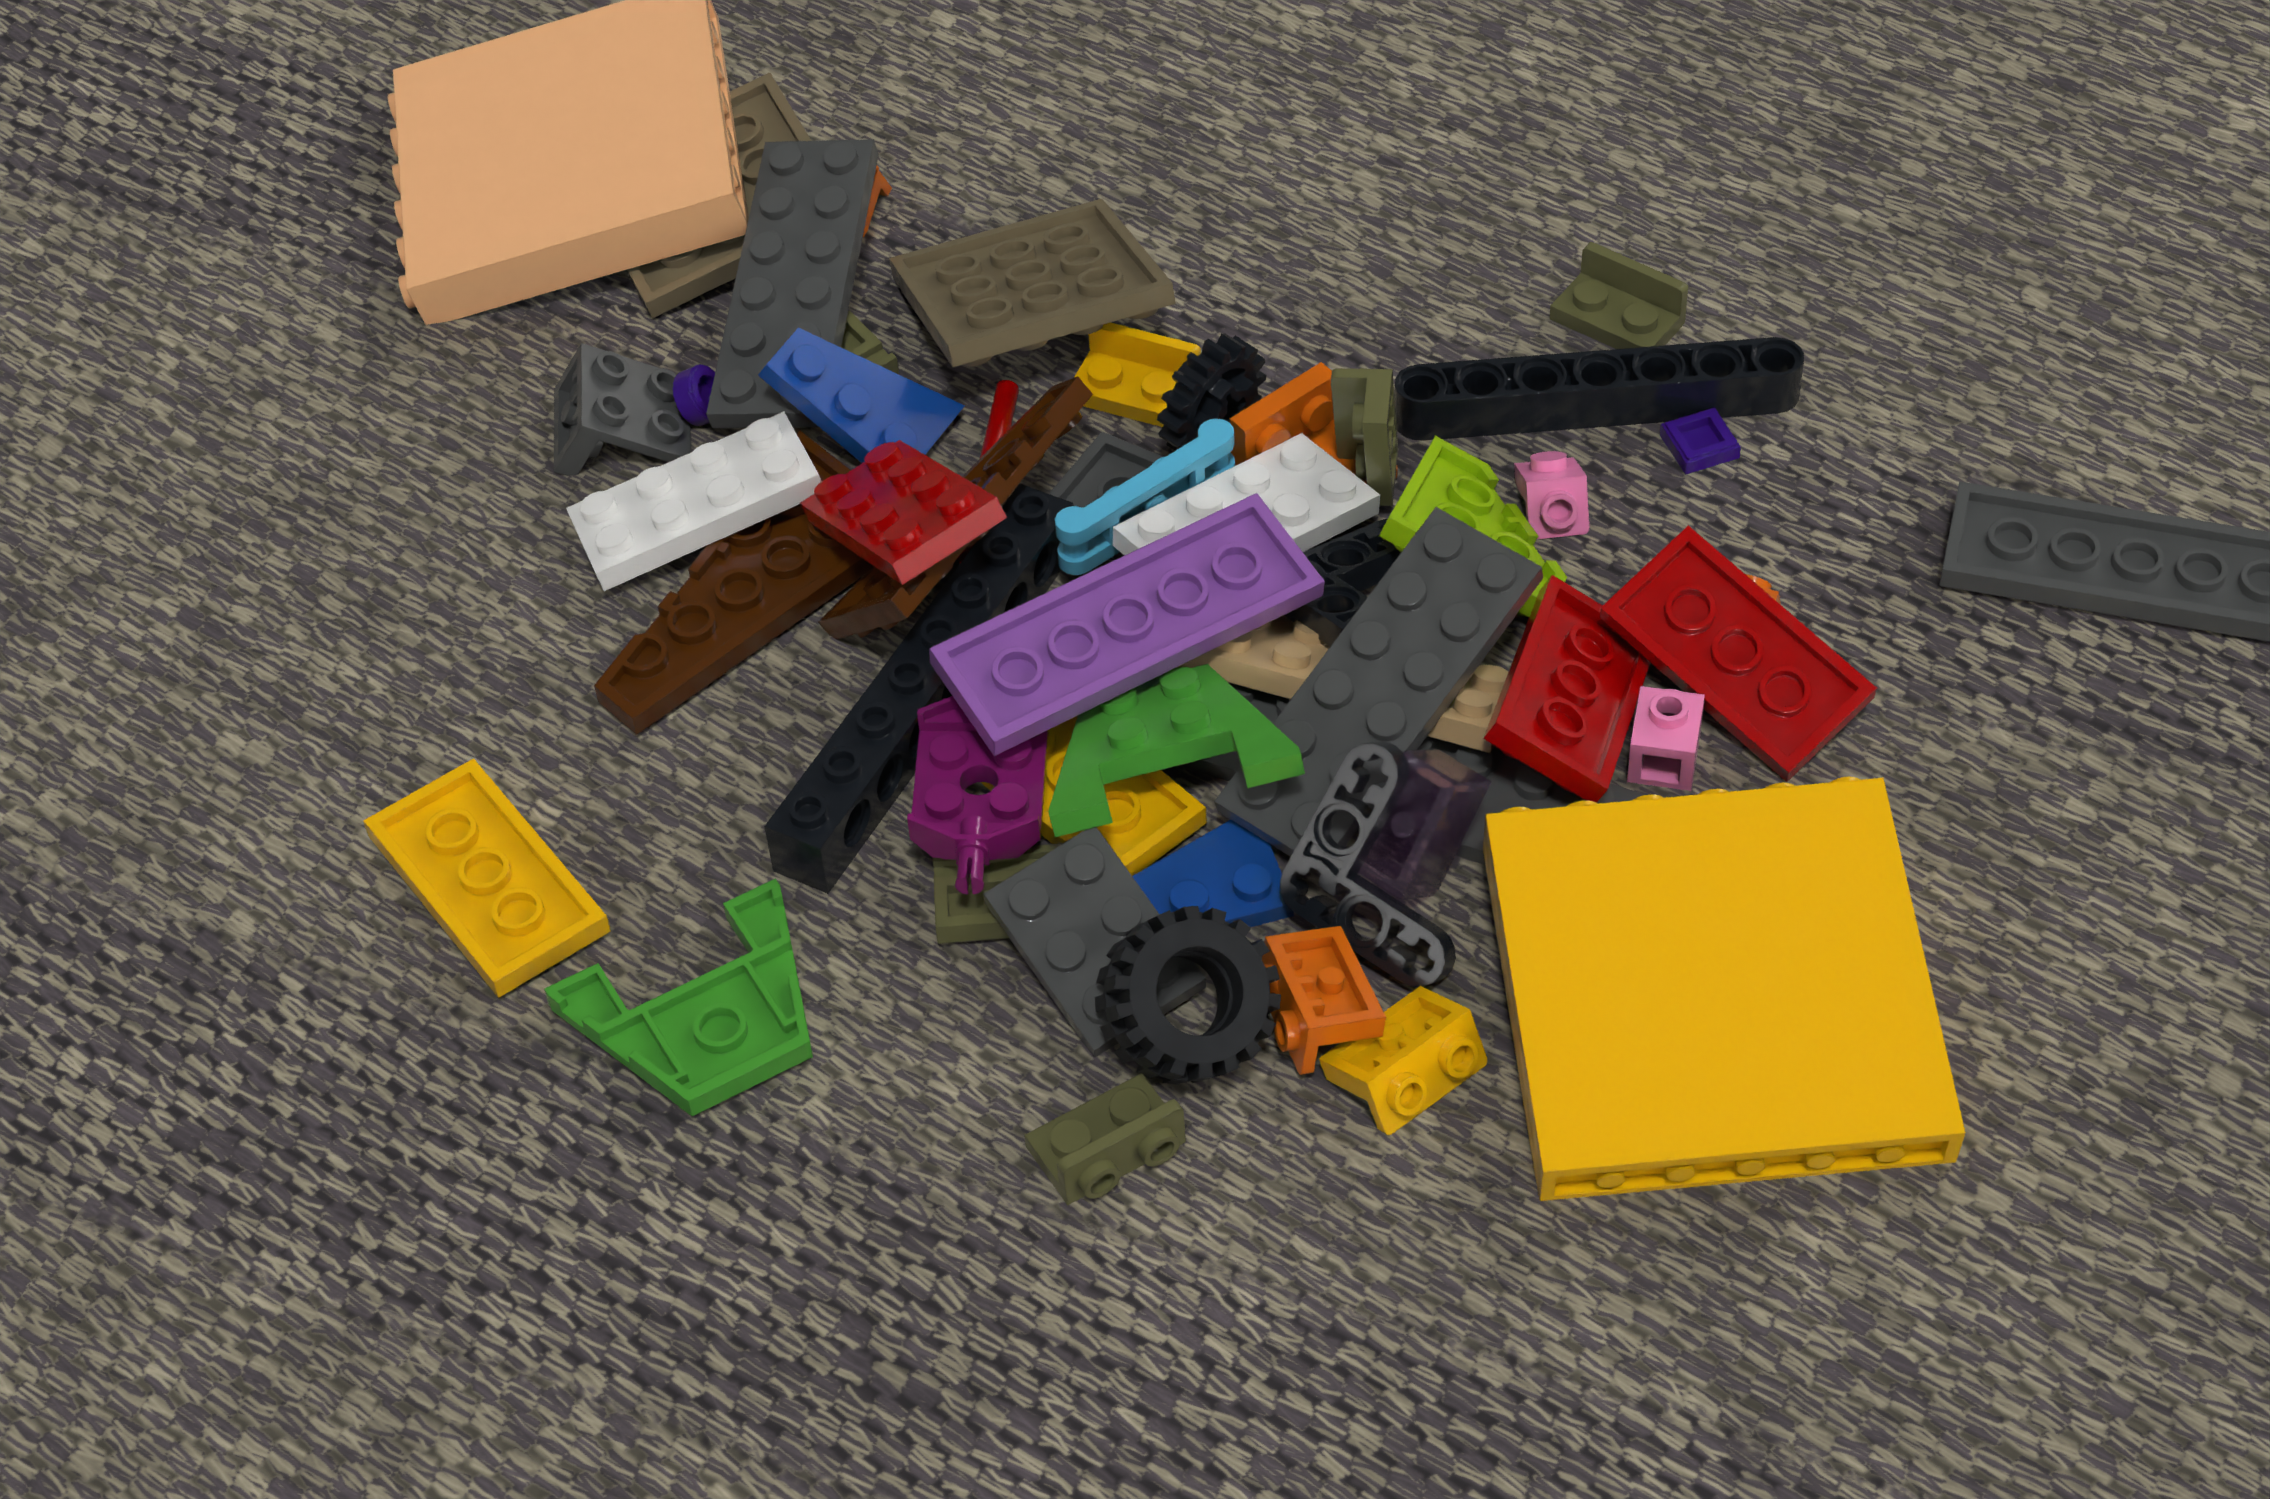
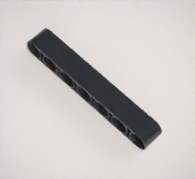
[1394,337,1804,441]

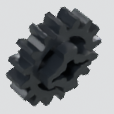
[1157,333,1267,451]

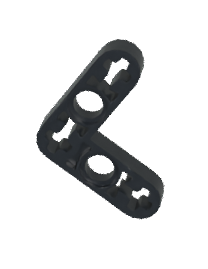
[1284,519,1401,647]
[1280,741,1456,987]

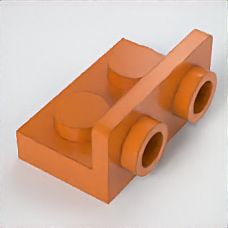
[1262,926,1386,1075]

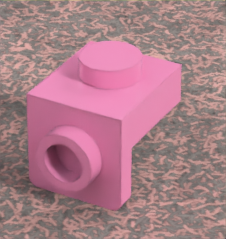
[1514,451,1589,539]

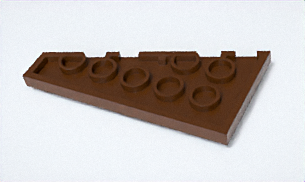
[818,376,1093,639]
[594,430,873,735]

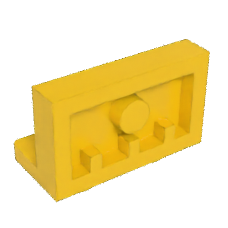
[1074,322,1201,427]
[1318,986,1488,1135]

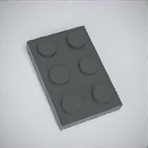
[983,827,1206,1057]

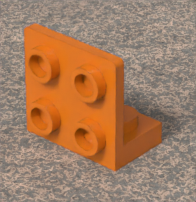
[1230,362,1398,484]

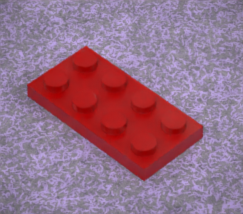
[800,440,1007,585]
[1600,525,1877,782]
[1483,575,1650,803]

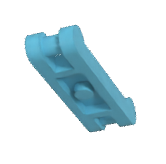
[1055,418,1235,575]

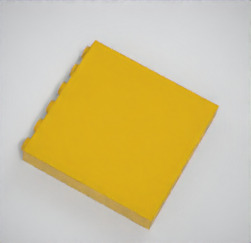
[1483,776,1966,1201]

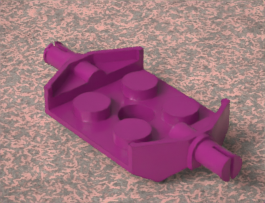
[907,696,1048,894]

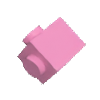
[1627,686,1705,791]

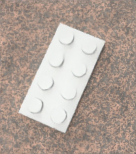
[566,411,822,591]
[1113,433,1380,556]

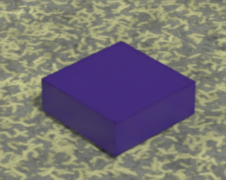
[1660,407,1741,475]

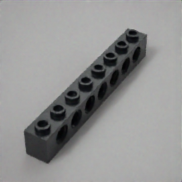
[764,484,1073,894]

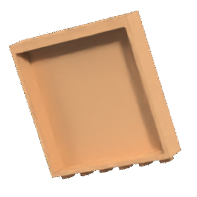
[388,0,749,325]

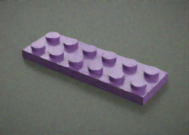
[929,493,1325,756]

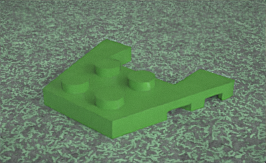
[1048,664,1305,837]
[544,878,813,1117]

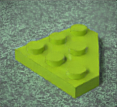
[1379,436,1567,617]

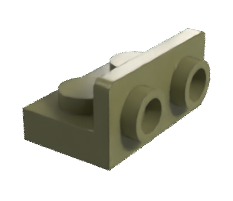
[1550,242,1688,349]
[1331,368,1398,506]
[1024,1073,1186,1206]

